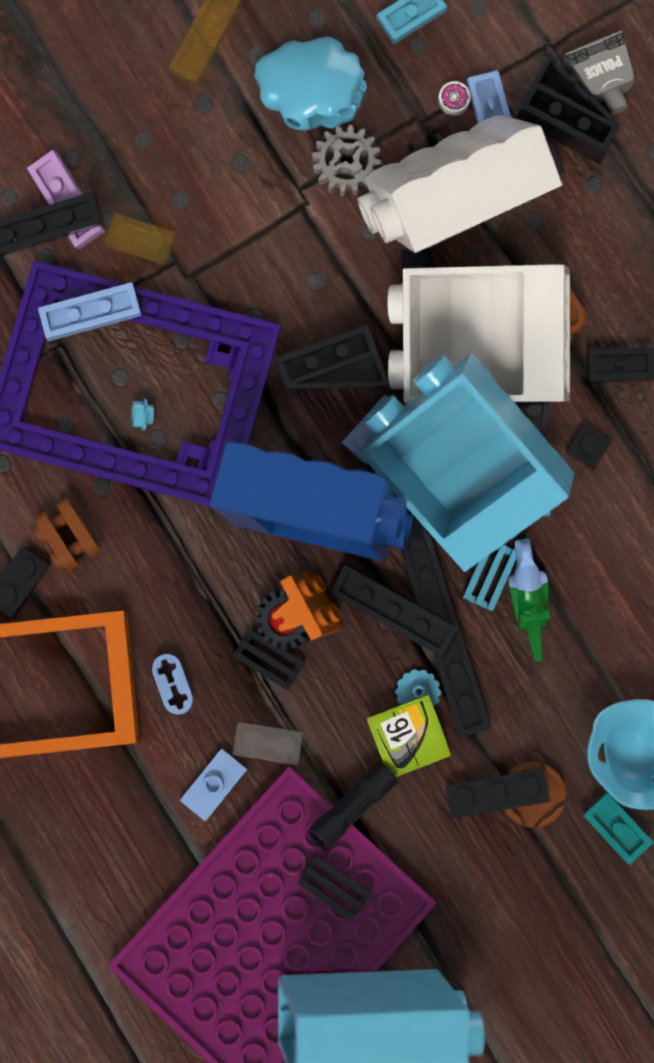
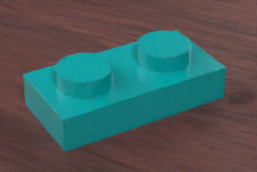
[582,792,654,865]

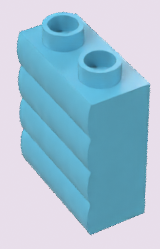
[359,353,574,572]

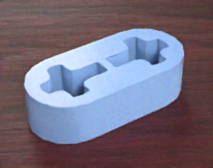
[152,654,194,715]

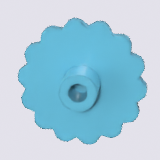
[395,669,441,707]

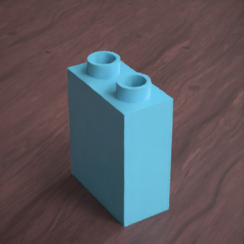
[278,969,484,1063]

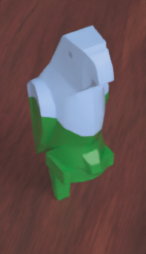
[508,538,550,662]

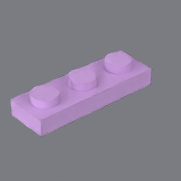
[27,150,105,249]

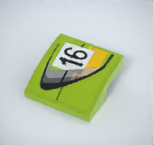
[366,694,451,777]

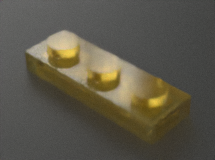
[168,0,241,86]

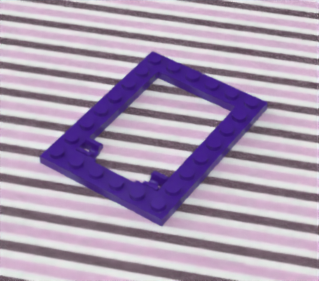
[0,260,281,507]

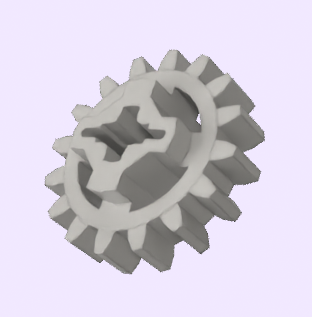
[312,125,381,196]

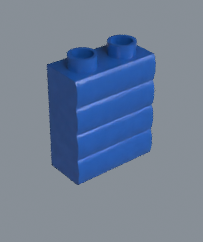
[210,443,413,562]

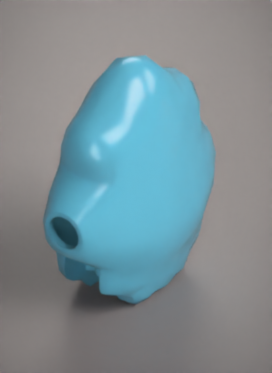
[254,36,367,131]

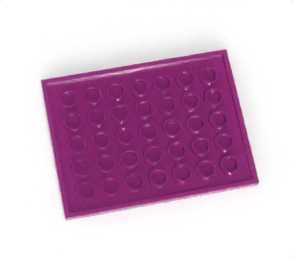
[107,766,437,1063]

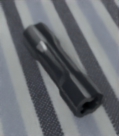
[307,762,398,851]

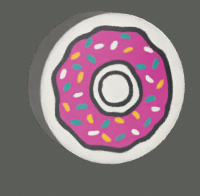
[438,81,471,116]

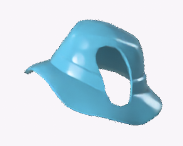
[588,699,654,810]

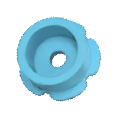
[131,399,154,431]

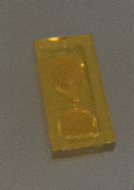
[104,213,176,265]

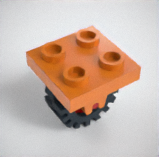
[255,570,343,649]

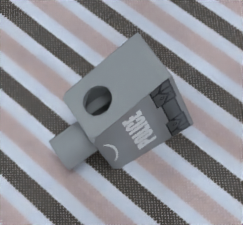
[562,31,634,115]

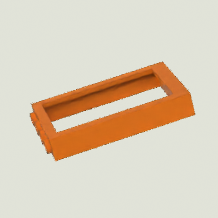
[0,611,140,758]

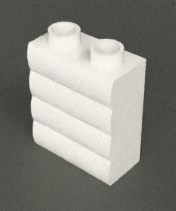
[357,115,562,253]
[388,265,570,403]

